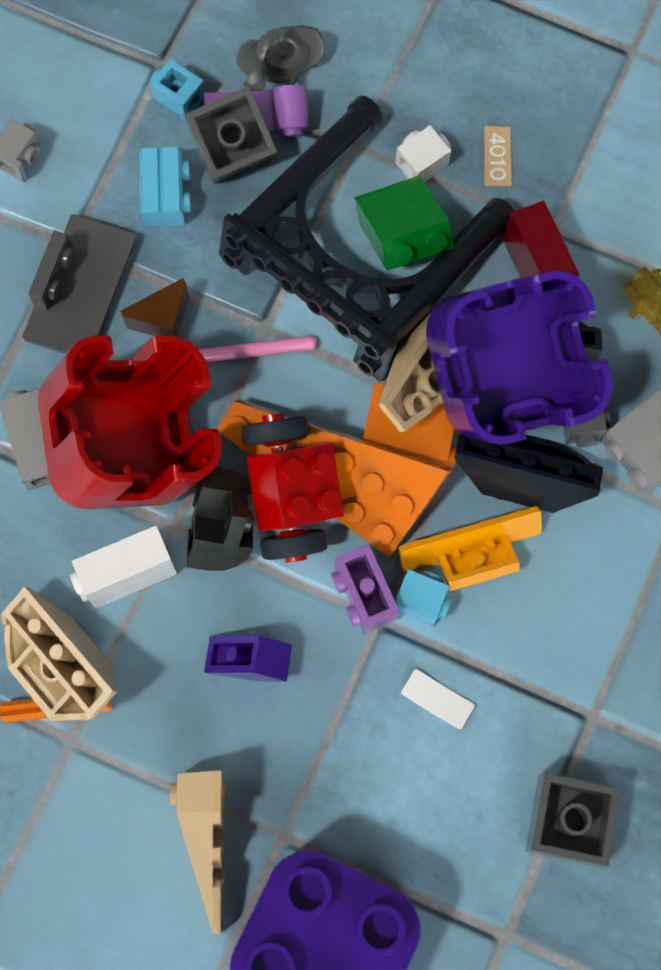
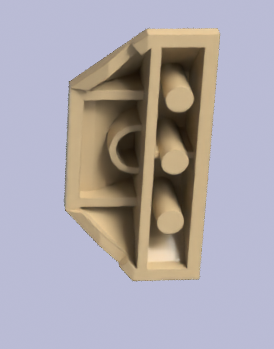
[1,586,117,721]

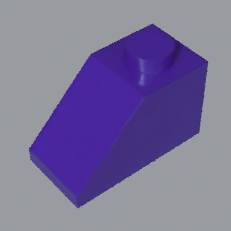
[204,635,292,682]

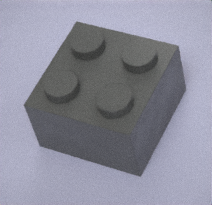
[185,86,277,184]
[525,773,621,868]

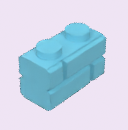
[139,147,191,227]

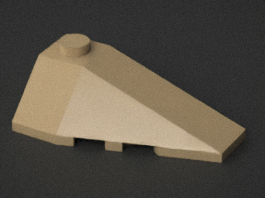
[378,313,443,432]

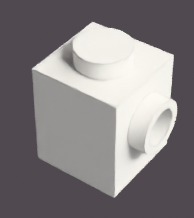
[395,125,451,182]

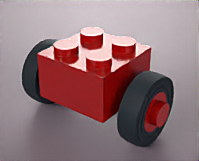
[242,412,344,563]

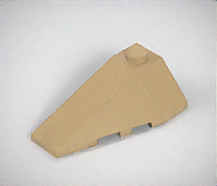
[170,771,226,934]

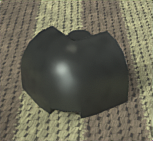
[187,466,256,571]

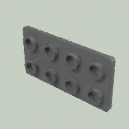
[22,214,137,354]

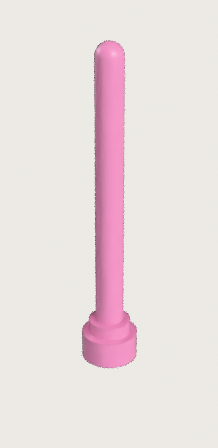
[199,336,317,363]

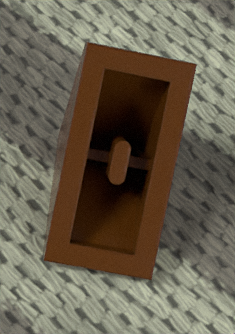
[120,278,189,337]

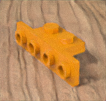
[399,506,542,591]

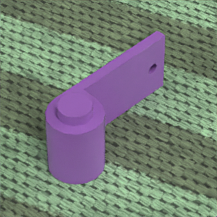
[204,85,309,138]

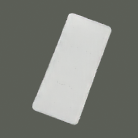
[401,669,475,729]

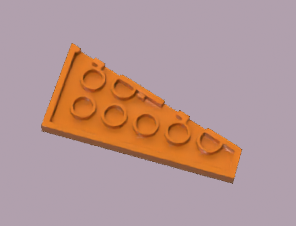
[217,399,452,558]

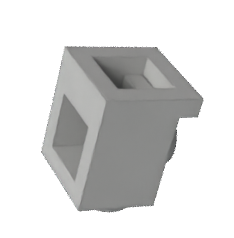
[0,119,42,183]

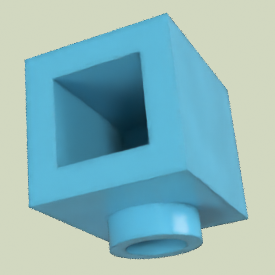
[395,569,452,626]

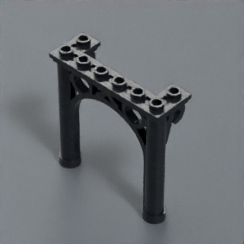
[219,95,515,382]

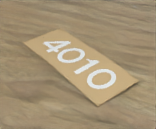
[484,126,512,187]

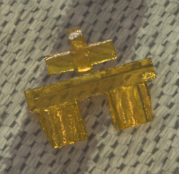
[623,266,661,335]

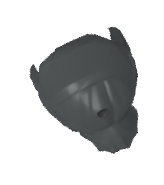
[236,25,325,92]

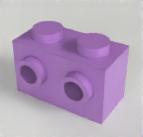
[331,544,400,634]

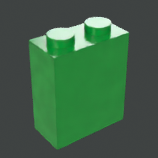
[354,175,453,271]

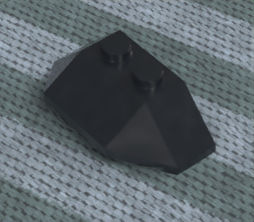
[454,433,603,513]

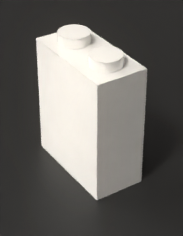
[69,526,177,609]

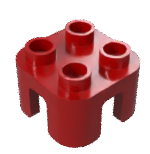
[38,335,221,509]

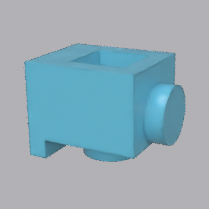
[150,59,205,122]

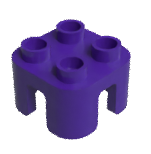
[426,271,613,444]
[230,851,421,970]

